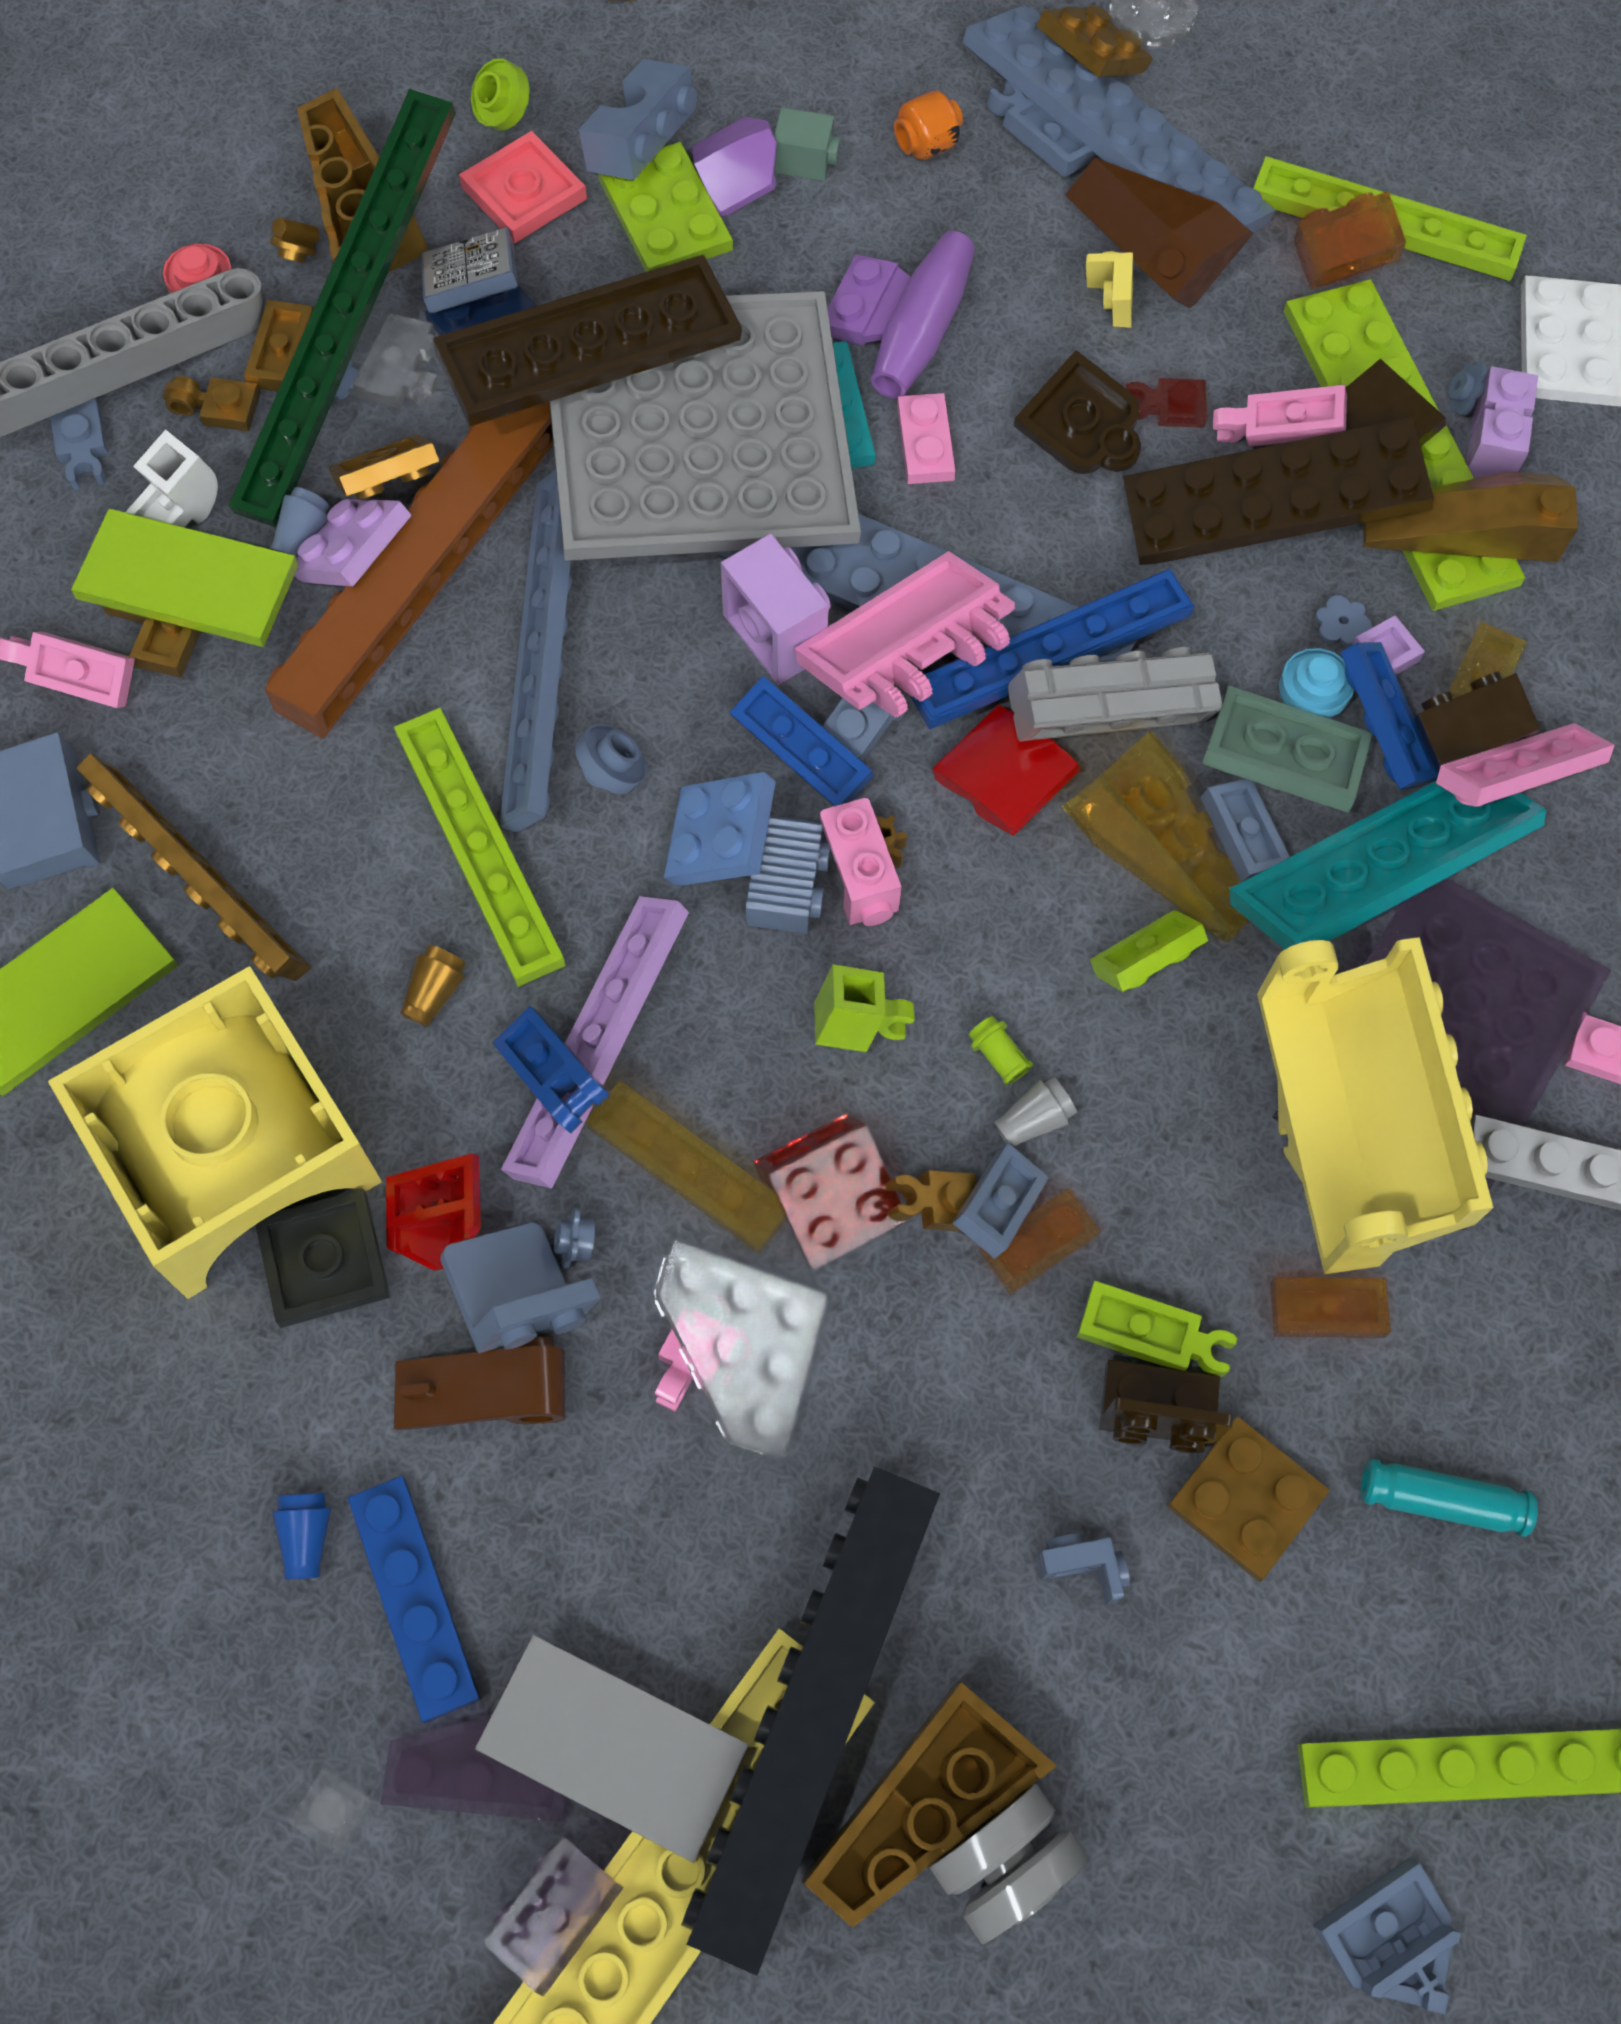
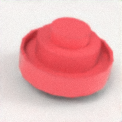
[163,243,232,294]

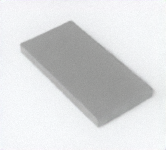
[475,1635,749,1863]

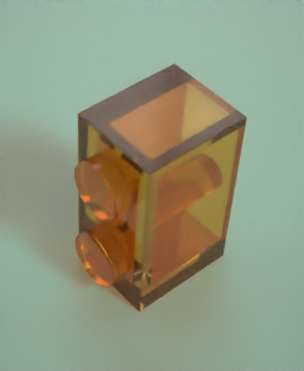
[1293,191,1406,290]

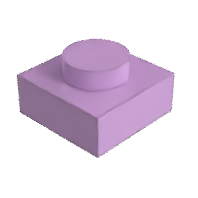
[1352,615,1425,675]

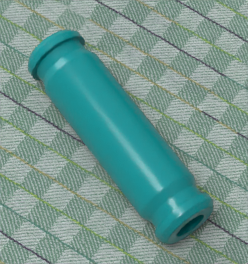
[1360,1458,1538,1537]

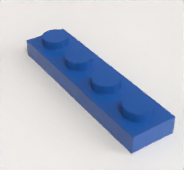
[348,1476,481,1724]

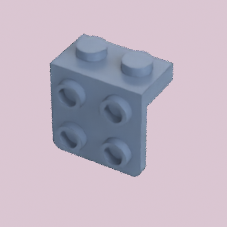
[440,1223,601,1354]

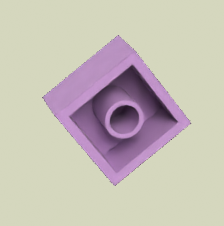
[721,533,831,685]

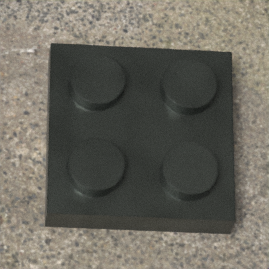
[256,1189,391,1328]

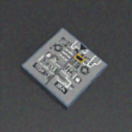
[421,227,518,313]

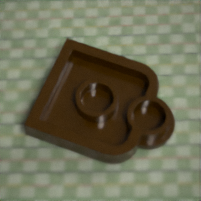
[1014,350,1141,474]

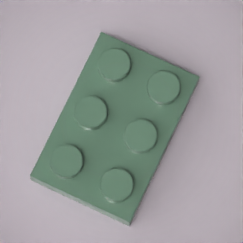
[1202,686,1373,813]

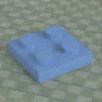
[664,772,776,886]

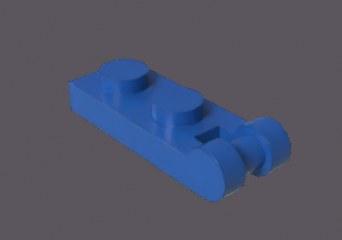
[492,1006,611,1133]

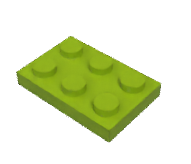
[598,141,733,272]

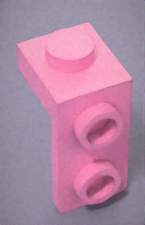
[820,798,902,926]

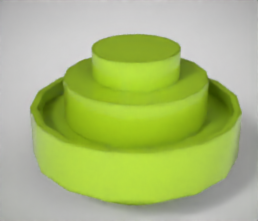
[471,58,530,131]

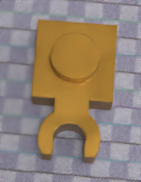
[885,1170,977,1232]

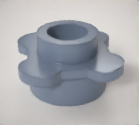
[554,1207,595,1269]

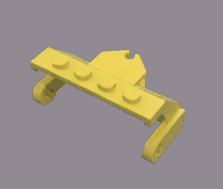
[1257,937,1494,1274]

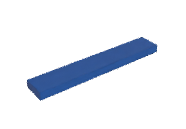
[909,568,1195,730]

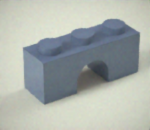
[579,59,697,180]

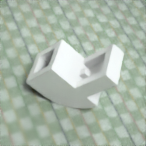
[125,429,218,528]

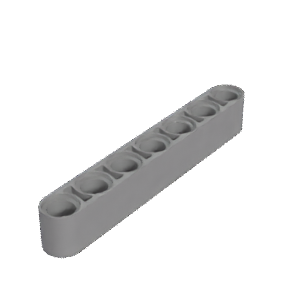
[0,268,264,437]

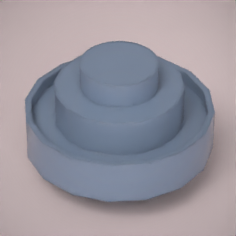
[575,724,647,795]

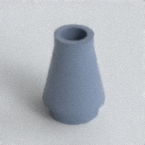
[270,487,330,558]

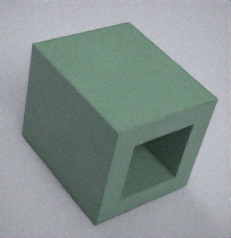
[774,108,841,181]

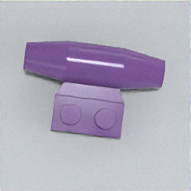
[827,231,975,399]

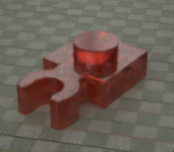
[1125,378,1207,428]

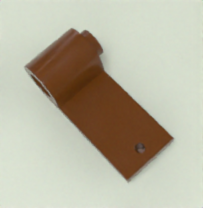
[394,1337,565,1430]

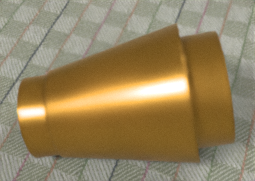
[400,945,467,1027]

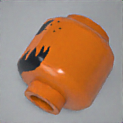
[893,90,963,160]

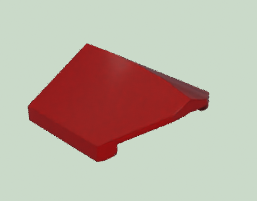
[386,1153,481,1271]

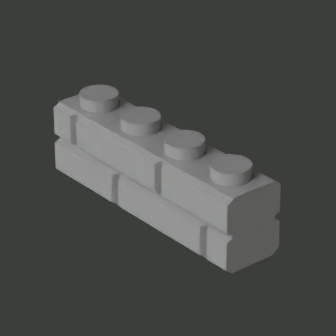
[1008,647,1223,741]

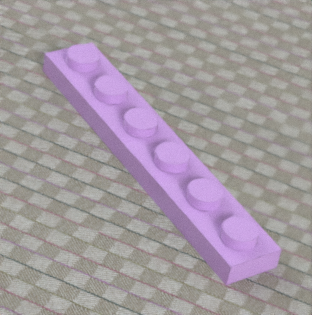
[501,896,689,1189]

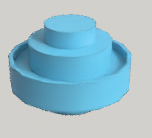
[1278,648,1354,718]

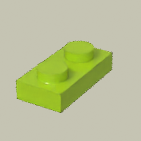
[1090,909,1208,992]

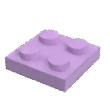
[294,499,412,587]

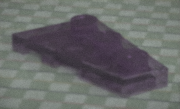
[380,1716,566,1822]

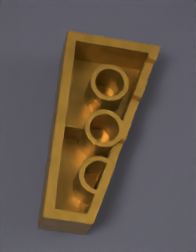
[297,87,429,273]
[801,1682,1057,1928]

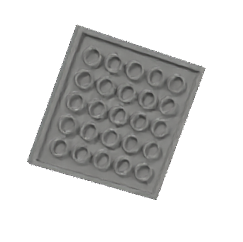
[550,291,861,561]

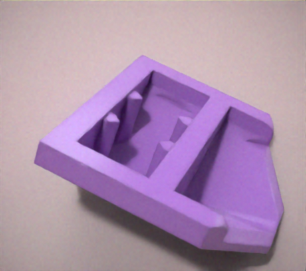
[692,116,777,217]

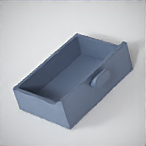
[0,732,101,889]

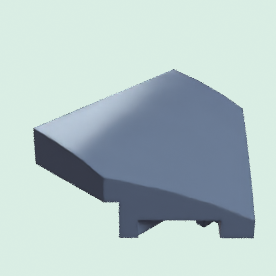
[1312,1858,1461,2015]

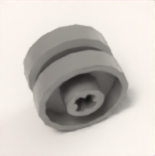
[928,1783,1090,1945]

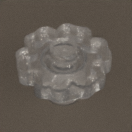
[1108,0,1198,49]

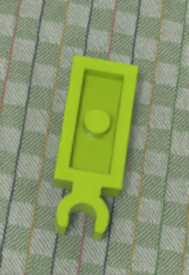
[1076,1280,1238,1377]

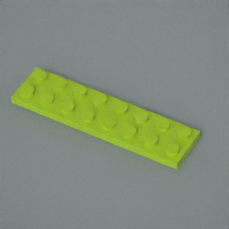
[1283,279,1526,611]

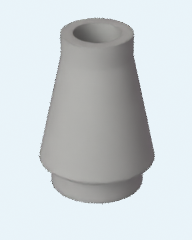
[993,1077,1077,1147]

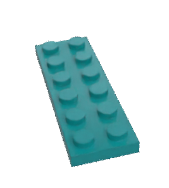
[1229,781,1546,949]

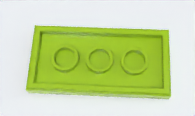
[71,508,299,647]
[0,888,178,1097]

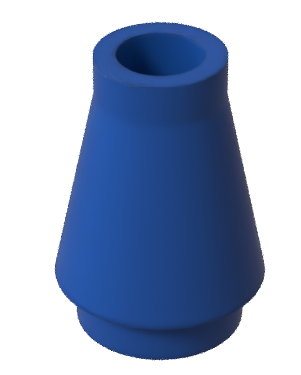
[272,1493,331,1579]

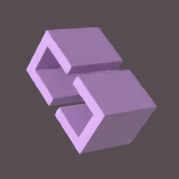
[1466,366,1538,478]

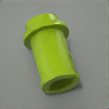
[968,1016,1033,1086]

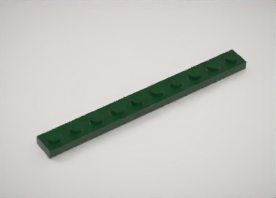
[228,89,456,528]

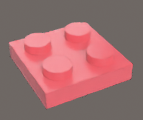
[459,131,587,244]

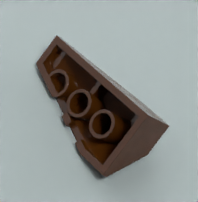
[1065,157,1254,308]

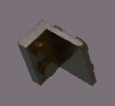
[1099,1359,1233,1453]

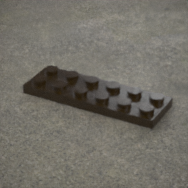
[433,254,742,427]
[1123,417,1434,565]

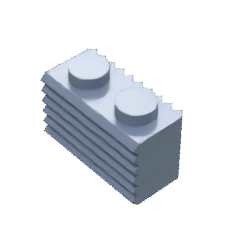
[746,816,831,934]

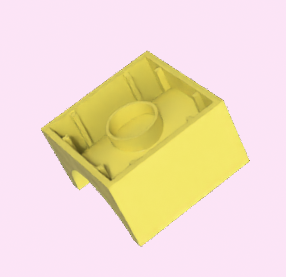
[48,966,382,1299]

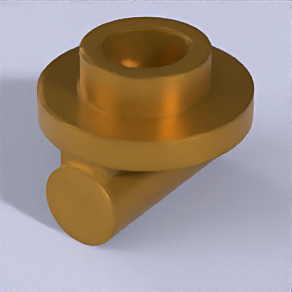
[269,217,319,263]

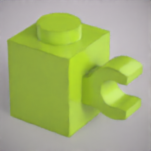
[814,964,915,1052]

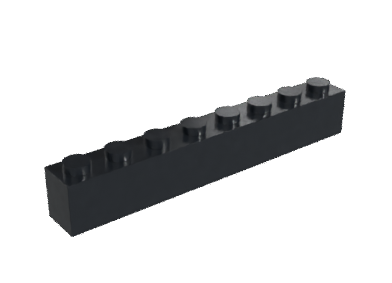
[681,1466,940,1976]

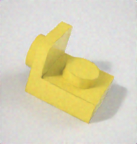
[1086,251,1133,328]

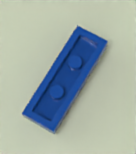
[1340,642,1438,789]
[729,676,875,806]

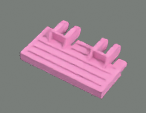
[794,551,1015,717]

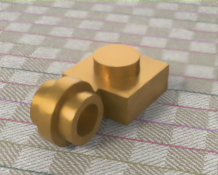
[163,376,260,431]

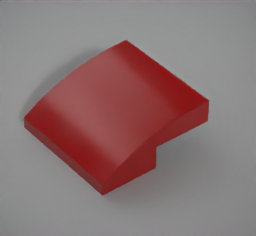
[932,704,1080,836]

